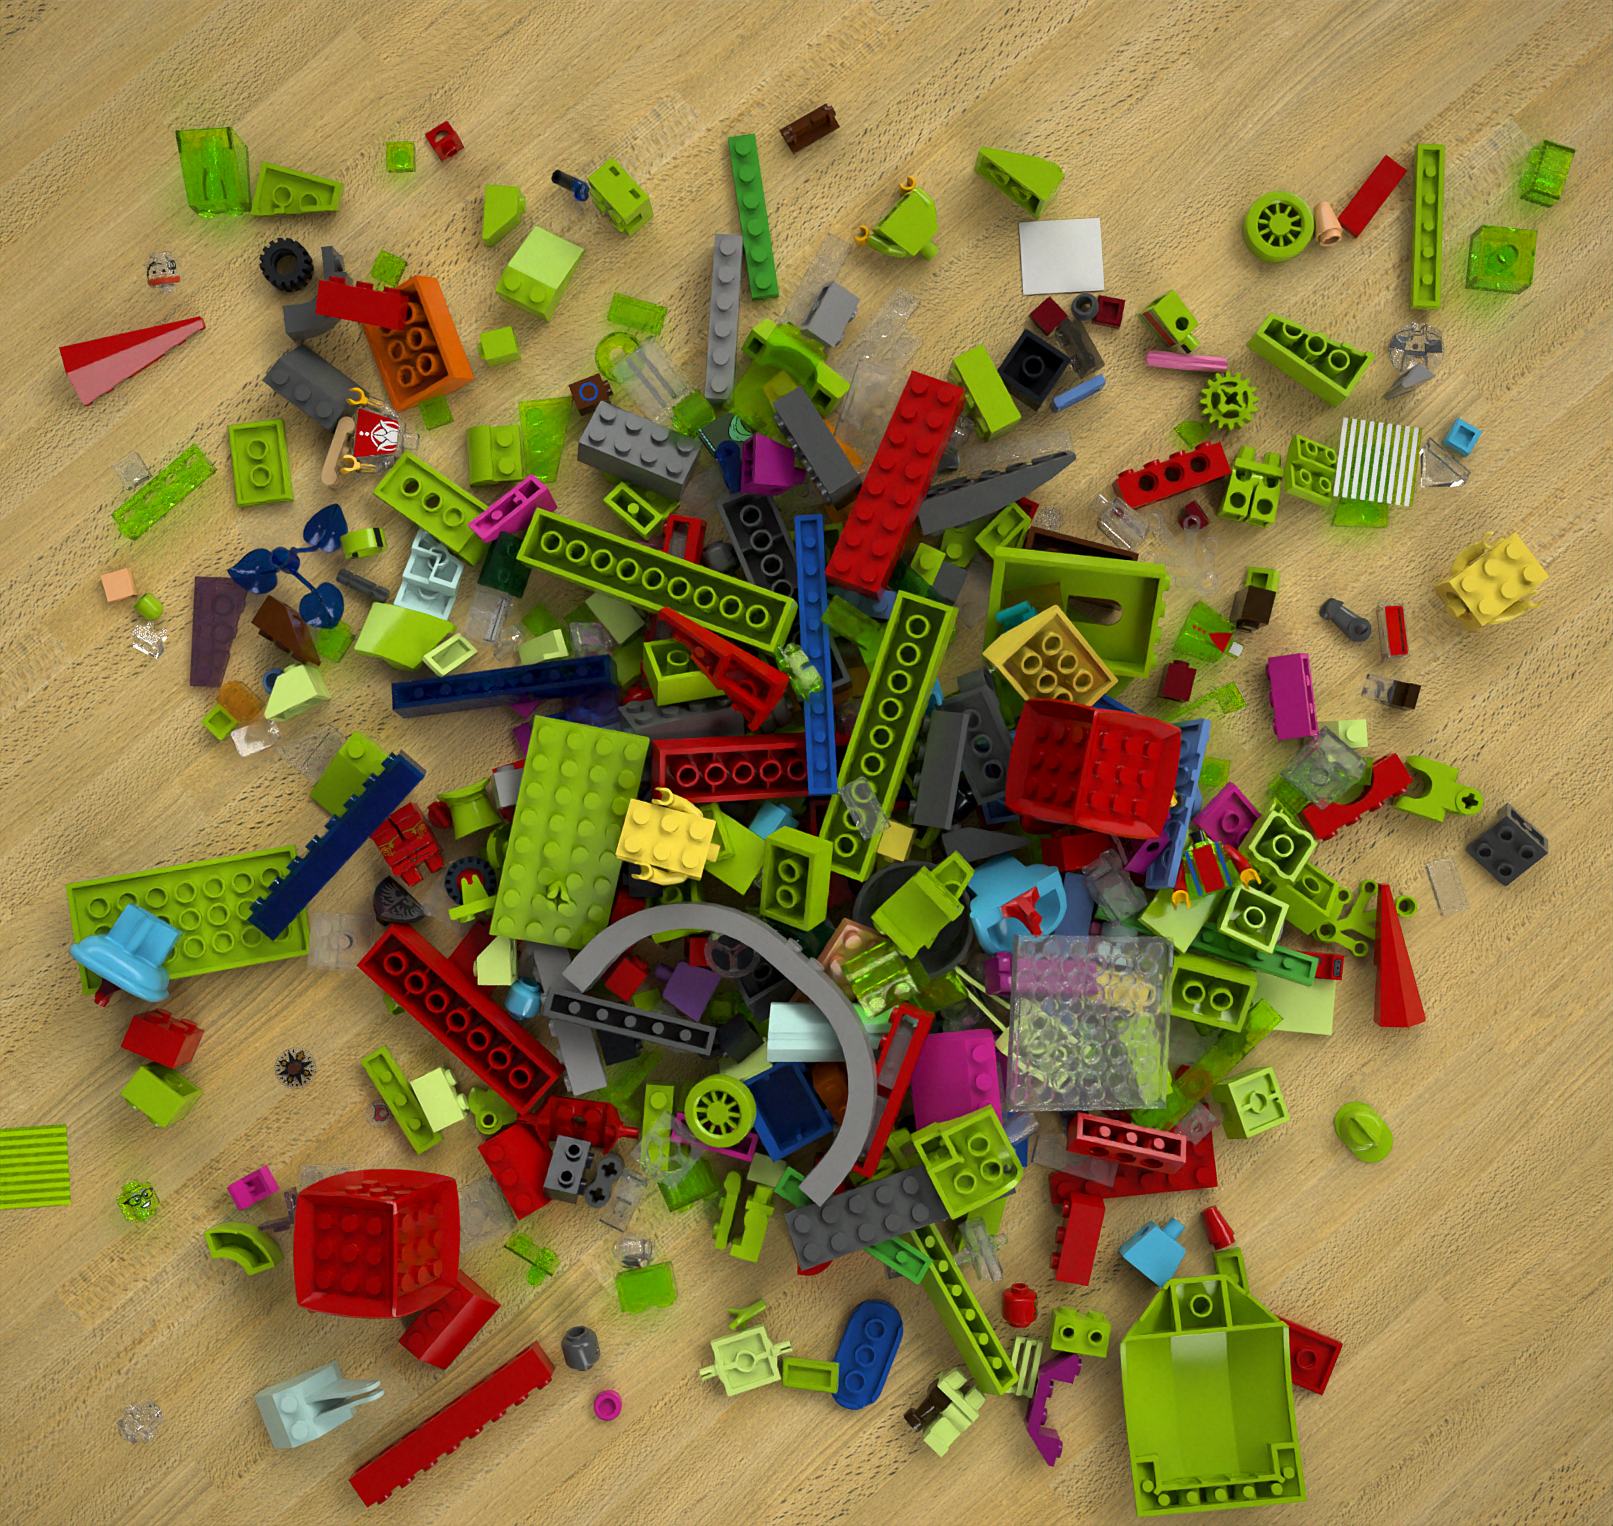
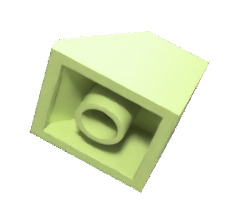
[264,663,332,722]

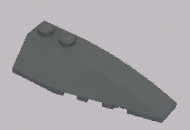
[915,449,1076,537]

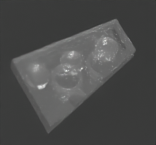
[1031,1134,1119,1187]

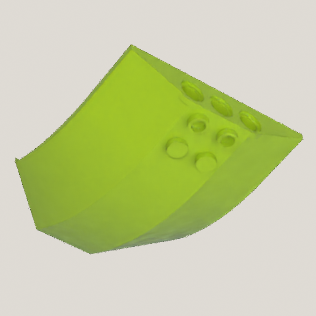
[1120,1273,1307,1518]

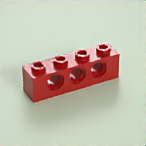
[1112,441,1232,514]
[1066,1112,1187,1175]

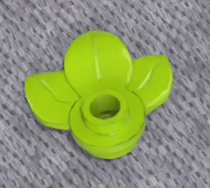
[468,1086,517,1135]

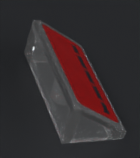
[1376,603,1410,660]

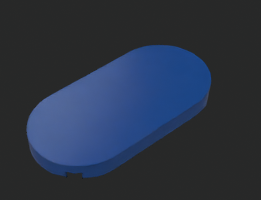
[831,1299,903,1410]

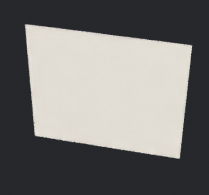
[1019,218,1104,295]

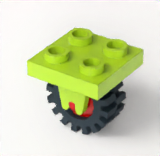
[445,856,497,924]

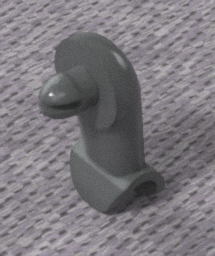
[1319,598,1372,642]

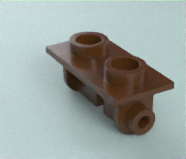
[779,103,840,154]

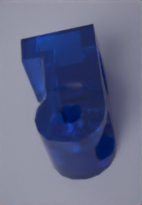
[714,440,742,495]

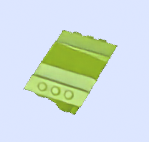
[1228,797,1318,897]

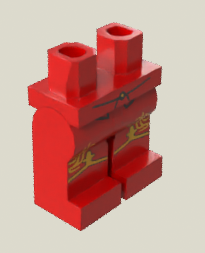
[365,802,446,887]

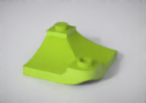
[911,1104,1023,1220]

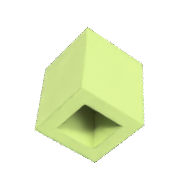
[747,1147,791,1187]

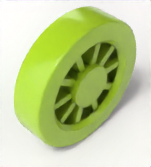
[1242,191,1314,263]
[684,1074,757,1148]

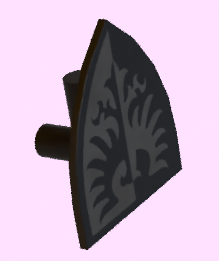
[373,875,430,926]

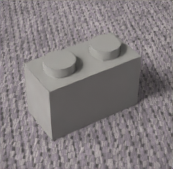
[798,281,860,349]

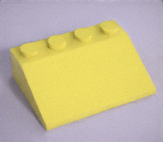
[982,604,1118,706]

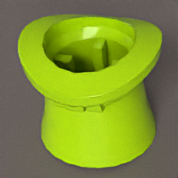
[436,777,504,840]

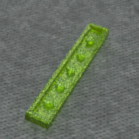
[1142,998,1283,1132]

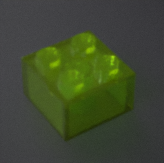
[1465,224,1538,295]

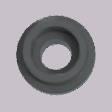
[1071,293,1099,321]

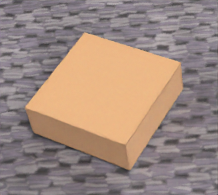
[100,568,138,603]

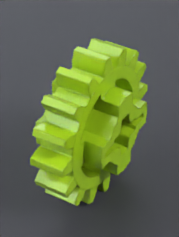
[1197,370,1260,432]

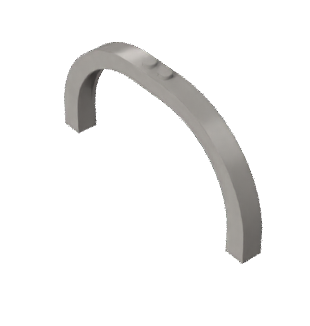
[562,901,877,1207]

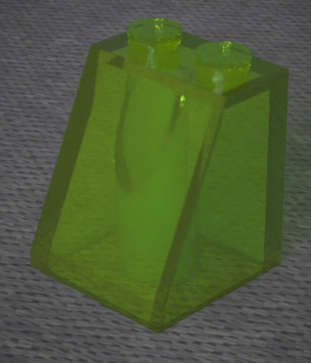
[175,127,252,218]

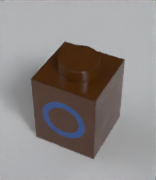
[569,373,614,417]

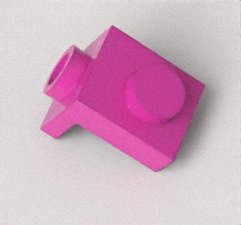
[227,1165,280,1211]

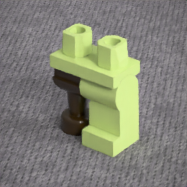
[903,1366,986,1458]

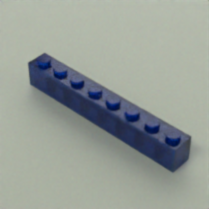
[391,654,619,719]
[247,749,427,941]

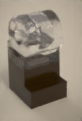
[1361,674,1421,711]

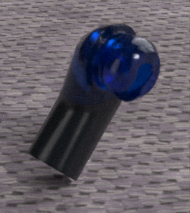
[551,170,590,201]

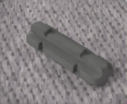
[336,568,390,603]

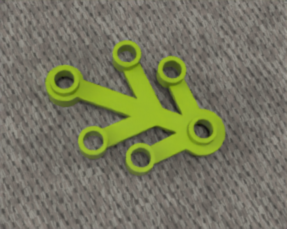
[1311,879,1418,957]

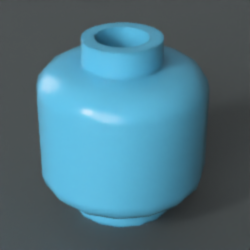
[504,977,544,1021]

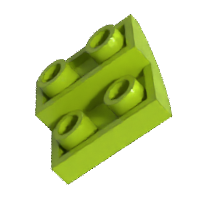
[1284,434,1337,507]

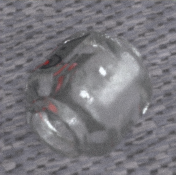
[613,1231,656,1268]

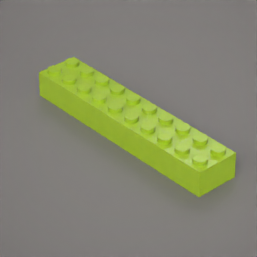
[516,507,799,659]
[819,590,959,882]

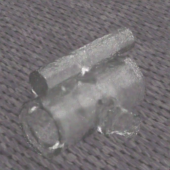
[953,1217,1008,1282]

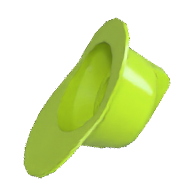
[1334,1101,1393,1163]

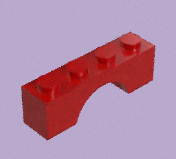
[1295,753,1413,841]

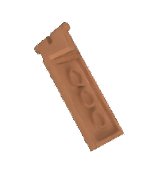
[789,918,893,1003]

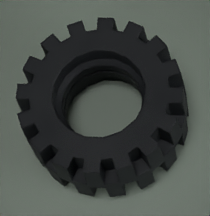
[259,238,314,292]

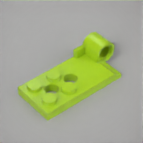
[372,450,491,567]

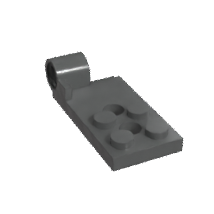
[934,667,1013,806]

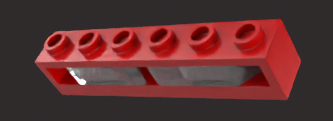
[640,514,707,680]
[851,1002,936,1179]

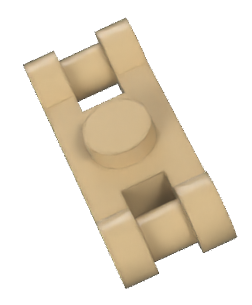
[320,416,357,490]

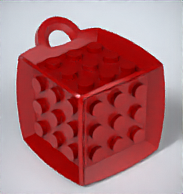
[1005,698,1181,840]
[293,1169,460,1319]

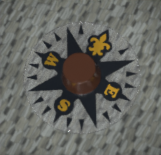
[275,1047,316,1089]

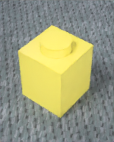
[877,819,919,863]

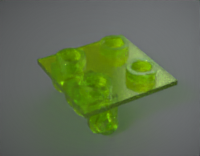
[504,1232,560,1286]

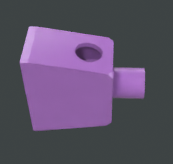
[653,959,723,1022]

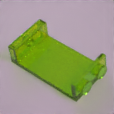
[722,321,828,439]
[1158,681,1247,723]

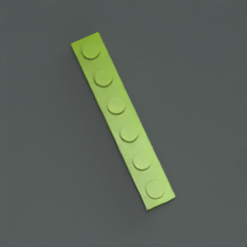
[1409,144,1445,310]

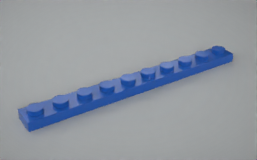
[794,514,838,796]

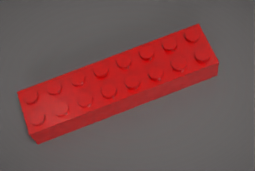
[824,370,966,602]
[651,730,853,803]
[356,923,566,1116]

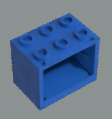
[742,1062,835,1163]

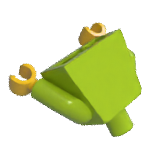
[853,176,939,261]

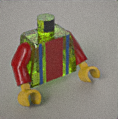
[1171,830,1261,910]

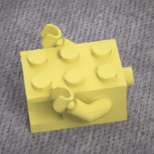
[1433,531,1549,631]
[615,787,720,886]

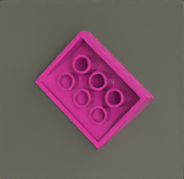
[911,1028,1003,1131]

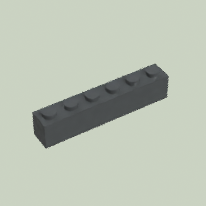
[541,987,716,1056]

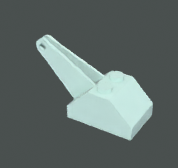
[254,1360,385,1449]

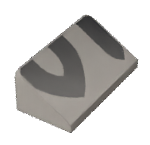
[1384,363,1434,400]

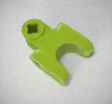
[1391,755,1484,823]

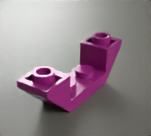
[1024,1351,1082,1467]

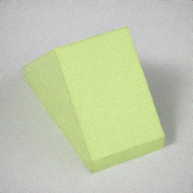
[421,632,478,682]

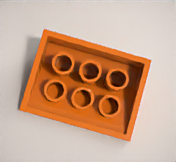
[361,275,475,413]

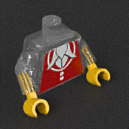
[339,387,420,475]

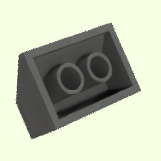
[262,344,370,435]

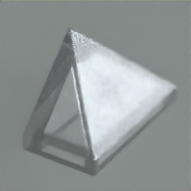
[1420,437,1471,487]

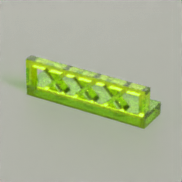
[111,444,218,541]

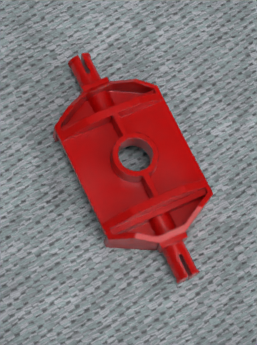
[516,1095,640,1156]

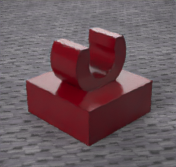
[1178,500,1211,530]

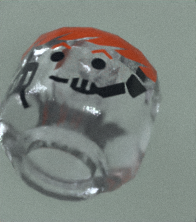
[144,251,184,294]

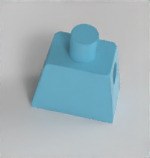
[1118,1217,1186,1288]

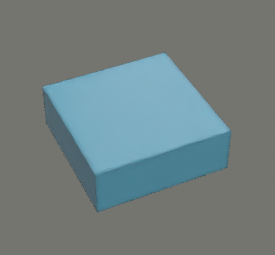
[1442,418,1482,457]

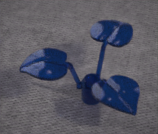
[227,503,348,630]

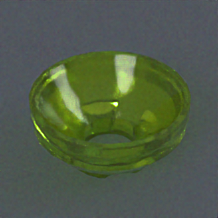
[595,331,645,383]

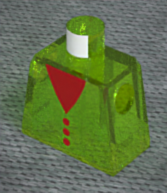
[1171,600,1244,663]

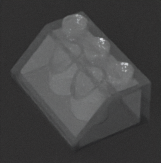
[833,359,909,455]

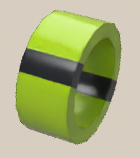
[340,528,388,559]

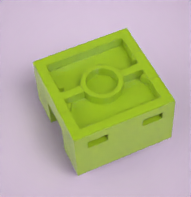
[587,157,654,237]
[1209,1066,1291,1139]

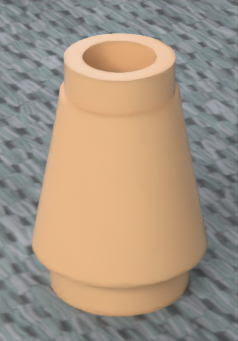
[1313,202,1343,246]

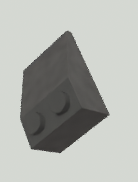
[938,823,1032,863]

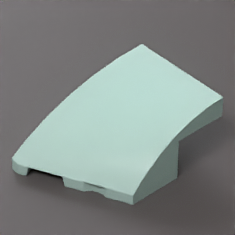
[393,527,464,621]

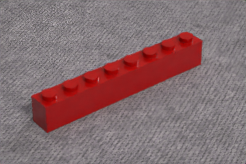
[348,1340,555,1508]

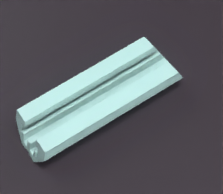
[766,1002,918,1062]

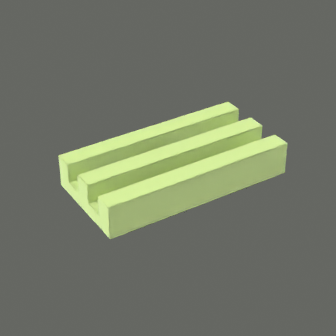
[1005,1335,1043,1398]

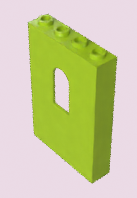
[982,546,1171,679]

